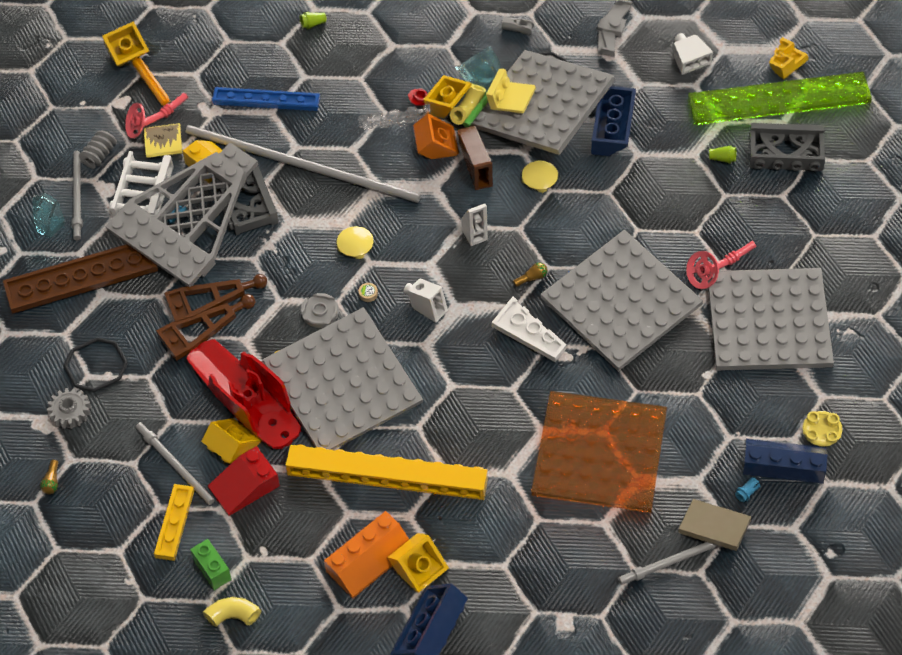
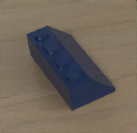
[591,86,636,156]
[743,438,827,484]
[390,583,468,655]

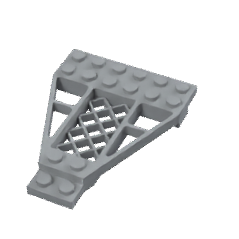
[105,142,258,287]

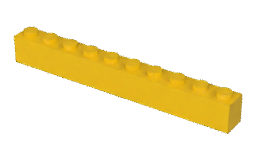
[286,445,488,500]

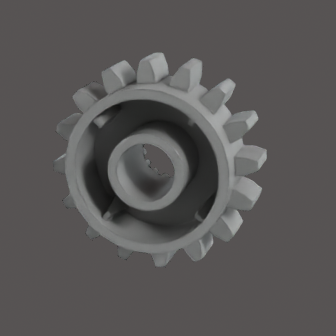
[47,388,91,429]

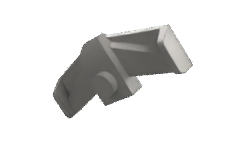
[597,0,632,57]

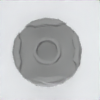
[301,293,339,328]

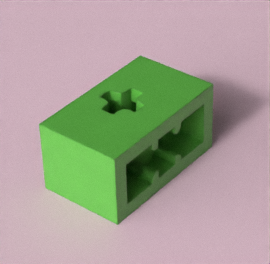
[190,539,232,590]

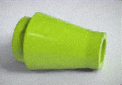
[300,12,326,29]
[709,145,737,164]

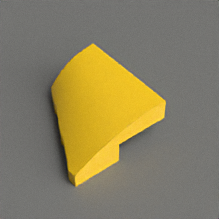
[769,37,809,79]

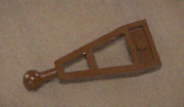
[164,274,268,322]
[156,294,255,361]

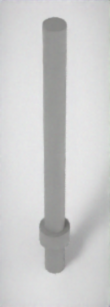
[71,151,83,240]
[136,422,215,505]
[618,542,719,585]

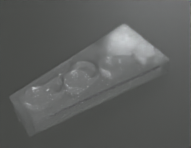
[358,104,430,130]

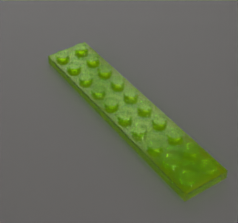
[688,71,872,125]

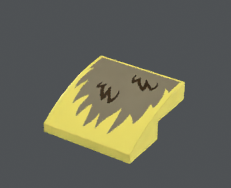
[144,123,182,158]

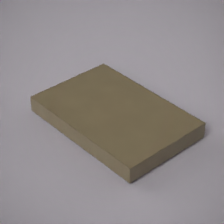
[679,499,751,551]

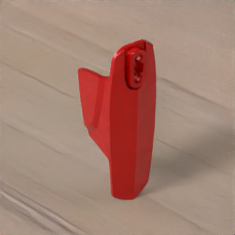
[186,339,301,449]

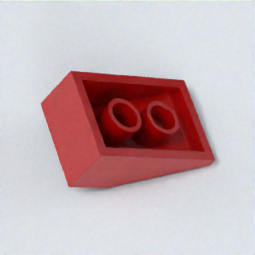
[208,446,280,516]

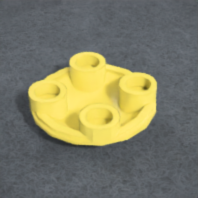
[522,161,558,193]
[337,226,374,259]
[802,411,843,447]

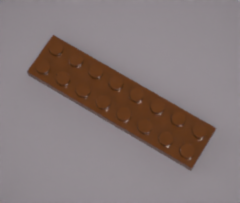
[3,244,158,314]

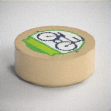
[359,283,378,302]

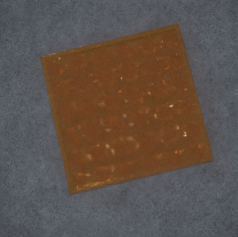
[531,391,667,513]

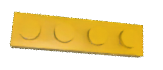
[154,484,195,561]

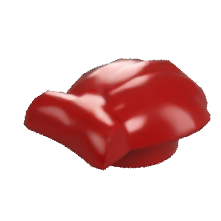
[408,89,428,106]

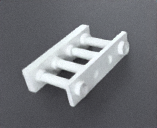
[109,151,174,217]

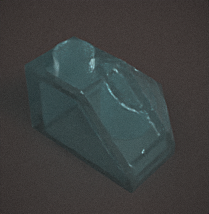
[456,46,501,89]
[32,193,65,238]

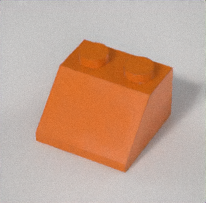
[413,113,459,159]

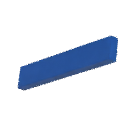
[212,87,320,111]

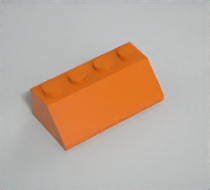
[324,511,409,598]

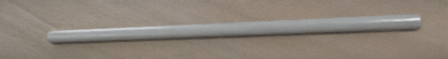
[186,125,420,203]

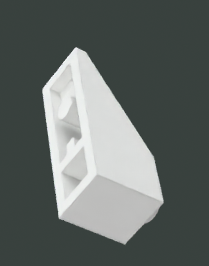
[461,204,488,246]

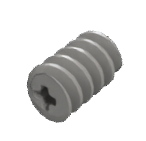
[79,130,117,169]

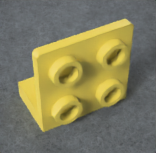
[486,69,536,113]

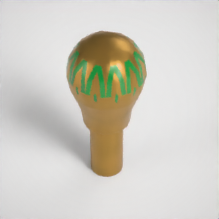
[513,262,548,287]
[40,460,58,494]

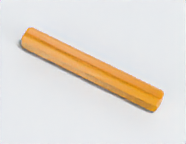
[132,56,170,106]

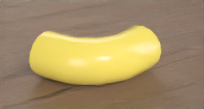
[450,84,486,125]
[203,597,261,627]

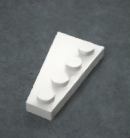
[492,297,566,362]

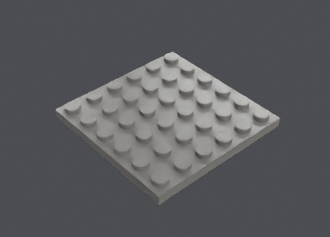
[470,50,615,155]
[541,229,703,372]
[708,268,834,371]
[263,307,423,450]

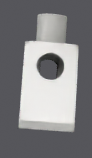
[673,33,713,75]
[404,279,448,323]

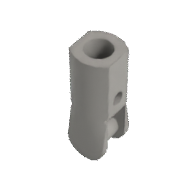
[502,17,535,35]

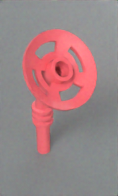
[125,93,188,139]
[686,241,756,289]

